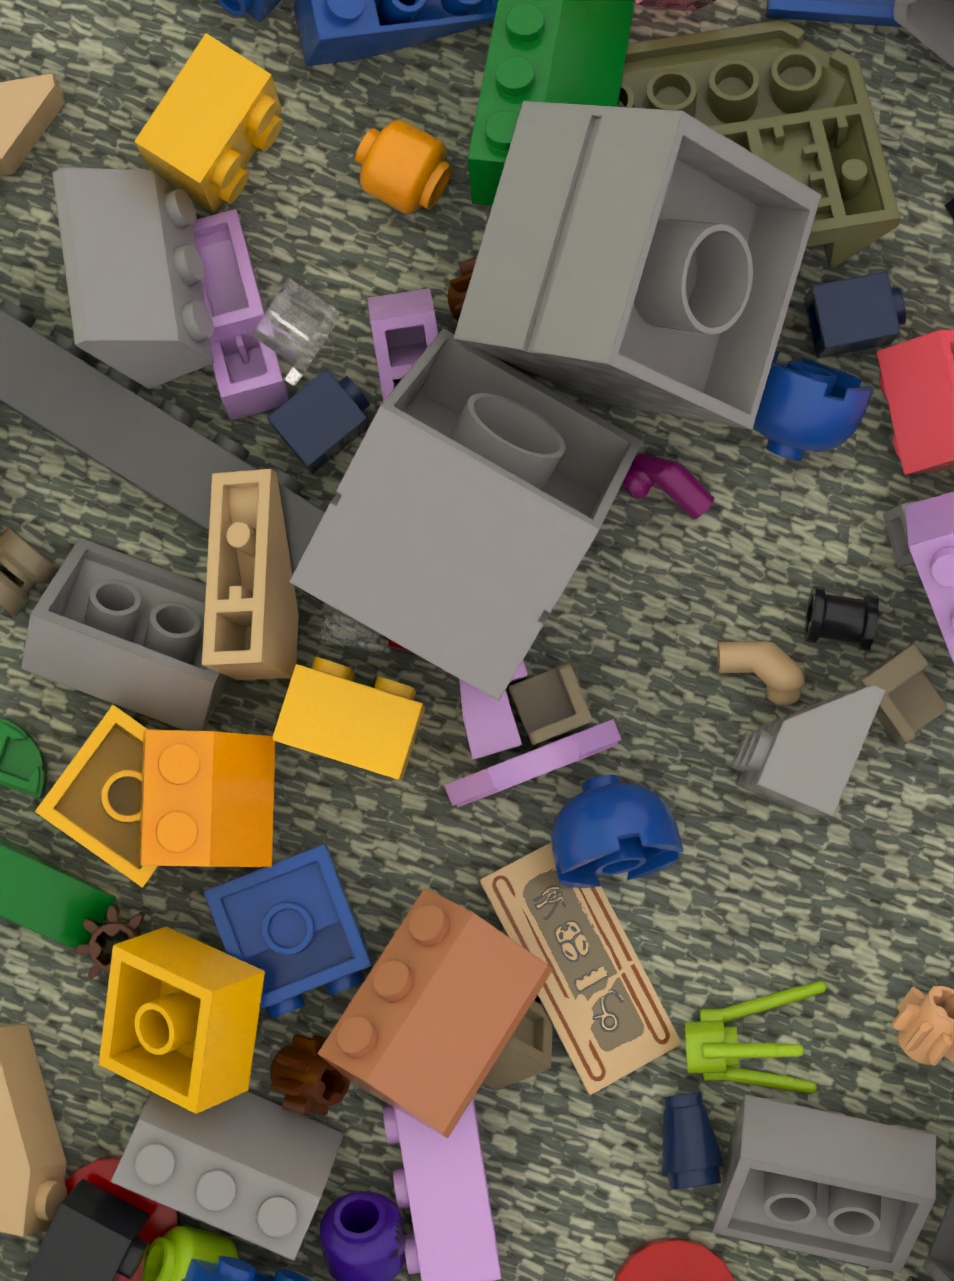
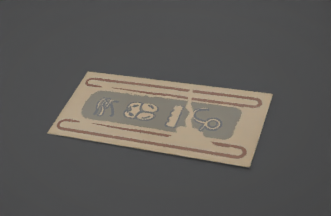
[479,842,682,1096]

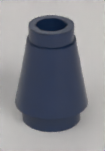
[661,1092,725,1190]

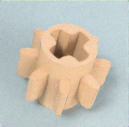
[891,985,954,1066]

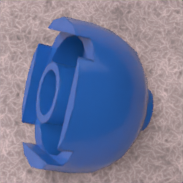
[753,351,874,460]
[551,775,683,888]

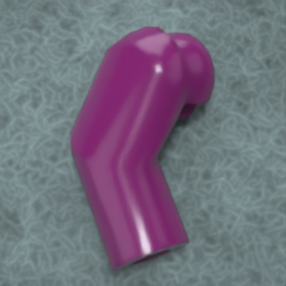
[621,453,714,519]

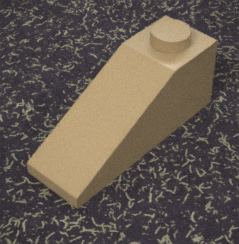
[202,469,299,680]
[0,1023,67,1237]

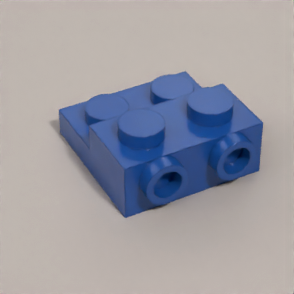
[203,844,374,1019]

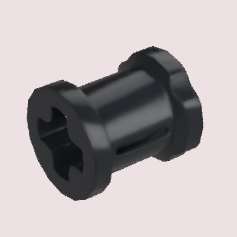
[804,586,879,651]

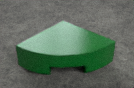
[0,718,47,799]

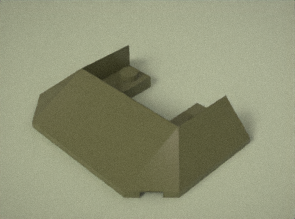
[618,19,901,271]

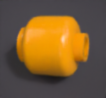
[355,119,453,215]

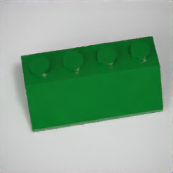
[467,0,635,206]

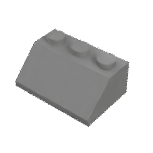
[52,167,214,389]
[21,537,228,731]
[731,685,885,816]
[111,1091,344,1261]
[712,1094,936,1273]

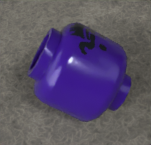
[320,1191,406,1281]

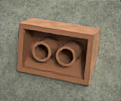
[317,888,553,1138]

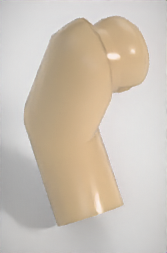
[717,641,805,706]

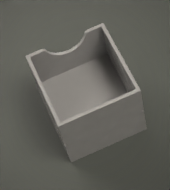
[453,101,821,430]
[289,328,642,701]

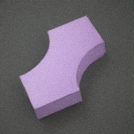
[444,719,622,807]

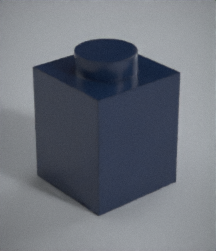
[804,271,906,359]
[267,369,370,474]

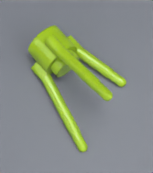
[685,981,827,1094]

